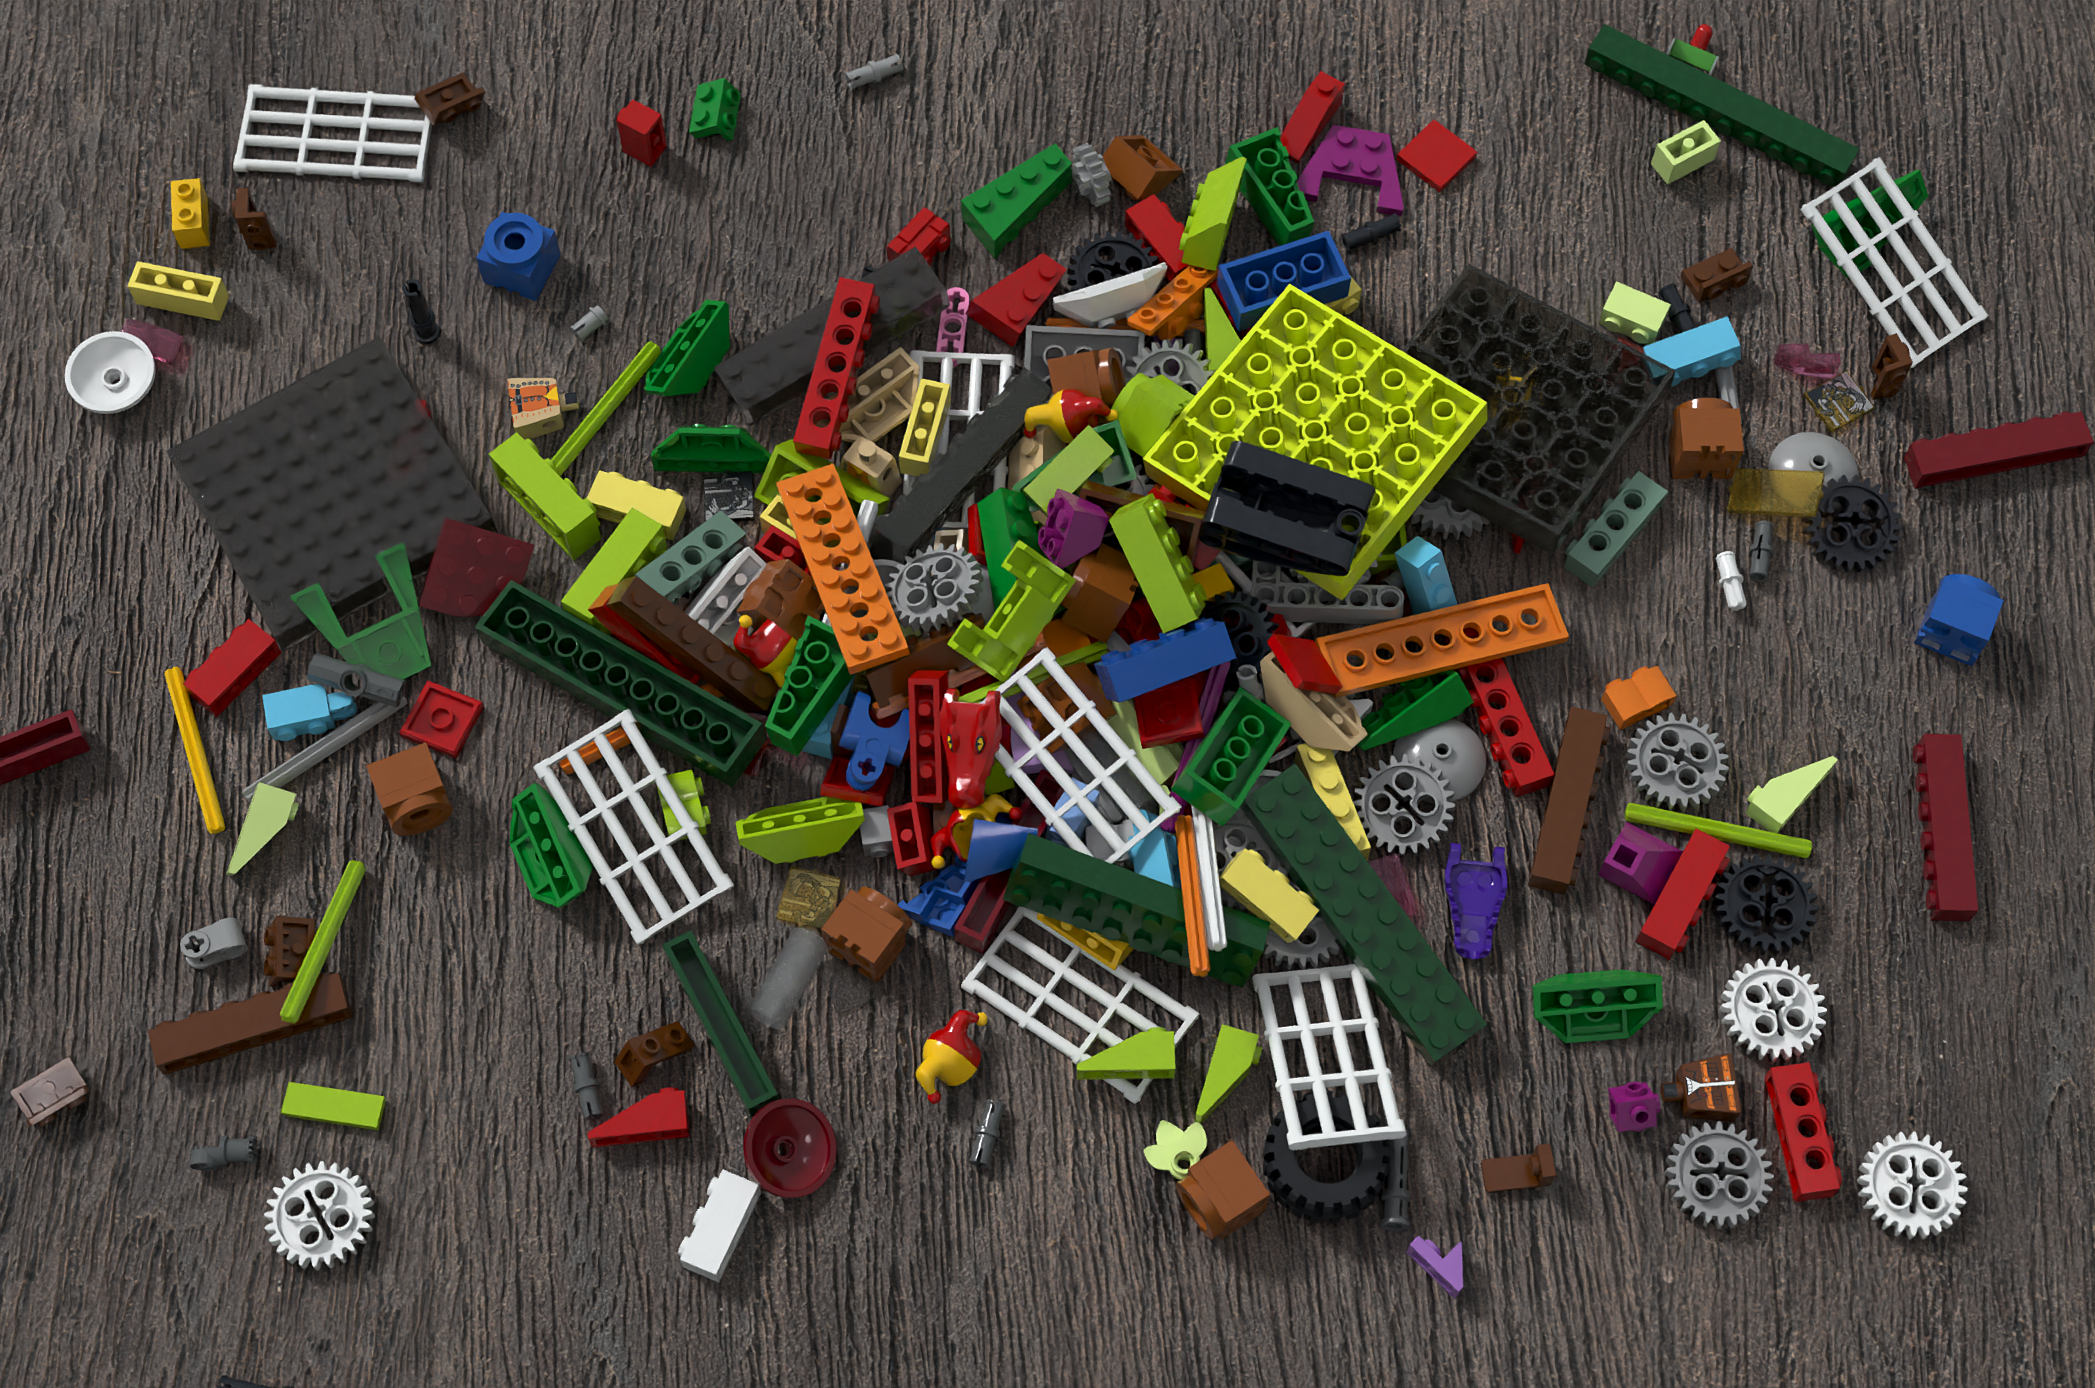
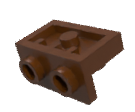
[1680,248,1753,303]
[264,916,315,987]

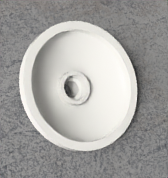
[65,331,156,414]

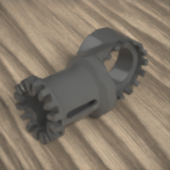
[189,1135,259,1171]

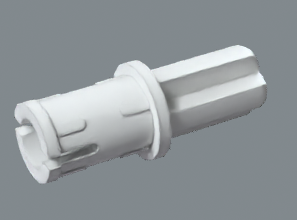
[1715,551,1746,611]

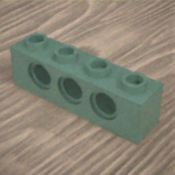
[1564,471,1668,588]
[635,510,747,605]

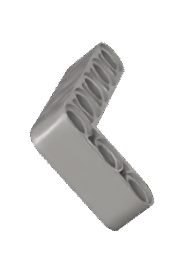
[1252,560,1404,624]

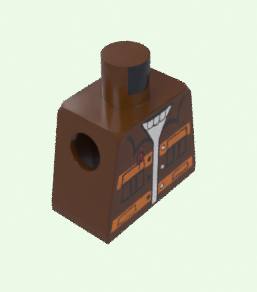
[1660,1053,1742,1122]

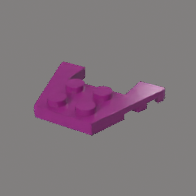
[1297,125,1404,217]

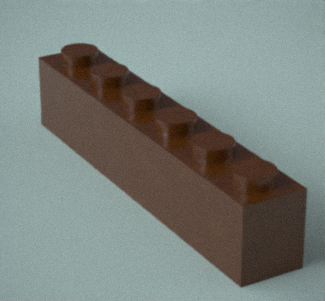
[605,576,779,714]
[1527,706,1611,895]
[148,972,354,1075]

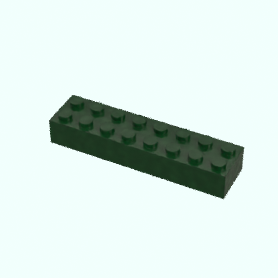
[1003,833,1270,988]

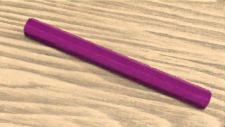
[1160,661,1230,834]

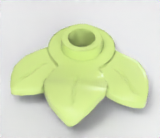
[1144,1120,1207,1180]

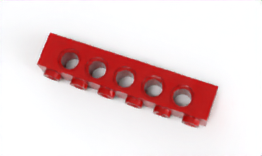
[793,277,880,460]
[1442,628,1555,798]

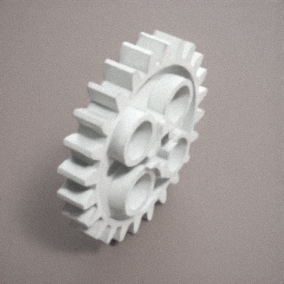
[1719,958,1827,1062]
[1857,1132,1968,1239]
[264,1161,375,1270]

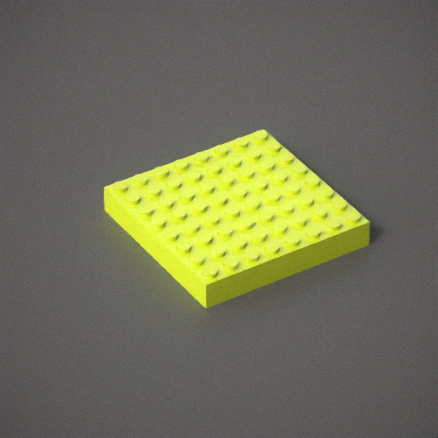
[1143,284,1488,600]

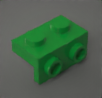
[689,78,741,141]

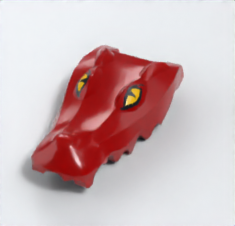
[940,688,1002,809]

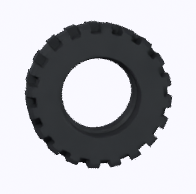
[1262,1091,1391,1224]

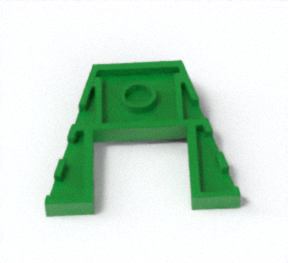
[290,542,431,680]

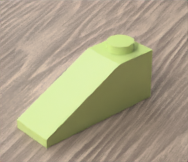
[1745,756,1838,833]
[226,782,299,876]

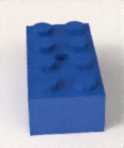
[1217,231,1351,332]
[1094,617,1236,703]

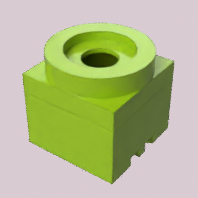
[1109,373,1195,458]

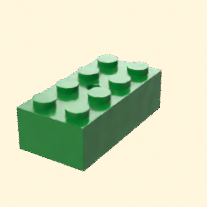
[1171,687,1292,827]

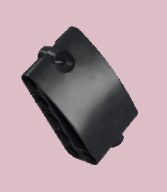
[1198,441,1376,576]

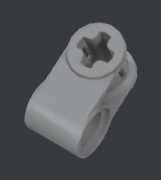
[180,917,248,969]

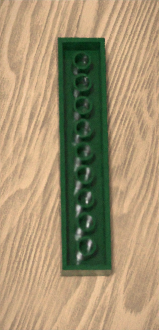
[475,580,767,788]
[1240,764,1487,1066]

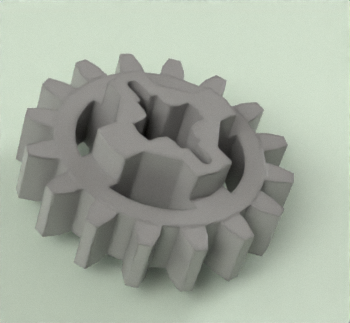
[1072,143,1112,207]

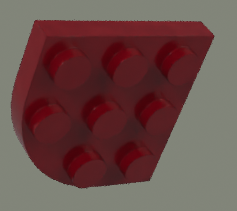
[418,517,534,617]

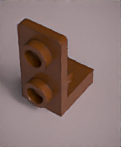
[614,1021,694,1087]
[1481,1144,1556,1193]

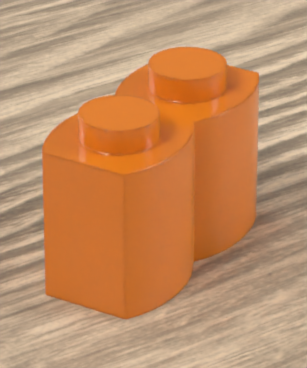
[1601,666,1677,730]

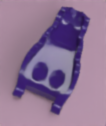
[1444,843,1507,959]

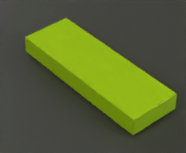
[281,1082,386,1131]

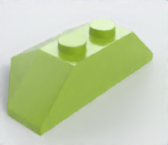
[736,797,865,864]

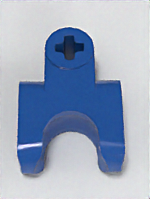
[839,691,910,791]

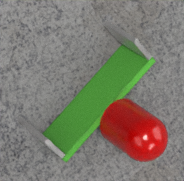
[1667,24,1720,76]

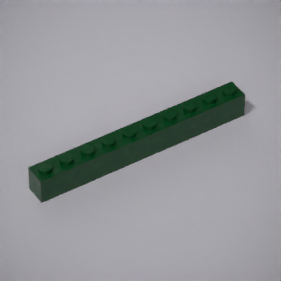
[1584,24,1860,187]

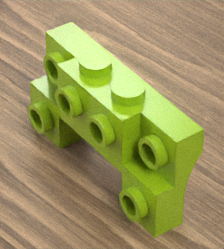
[947,540,1076,683]

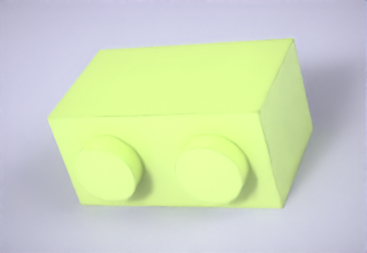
[1651,120,1721,185]
[1598,282,1671,345]

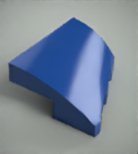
[964,819,1038,882]
[898,865,981,937]

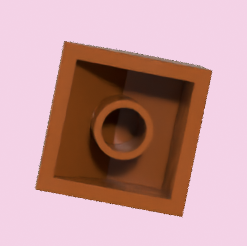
[1102,135,1183,200]

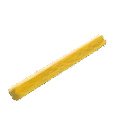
[164,667,225,834]

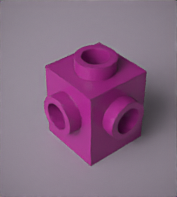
[1608,1082,1661,1132]

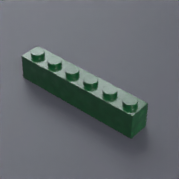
[662,930,779,1119]

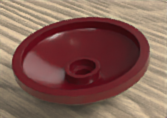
[743,1098,837,1198]

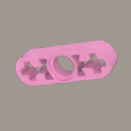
[936,287,969,367]

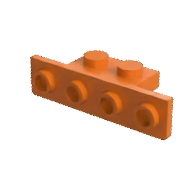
[1128,265,1218,341]

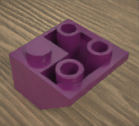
[1038,488,1109,569]
[1598,822,1683,905]

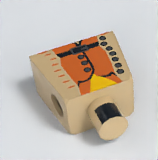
[507,378,579,440]
[840,436,902,498]

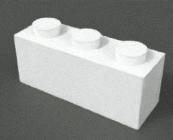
[678,1170,761,1283]

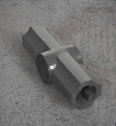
[307,653,406,707]

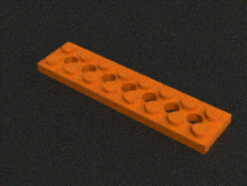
[776,463,910,675]
[1315,583,1569,698]

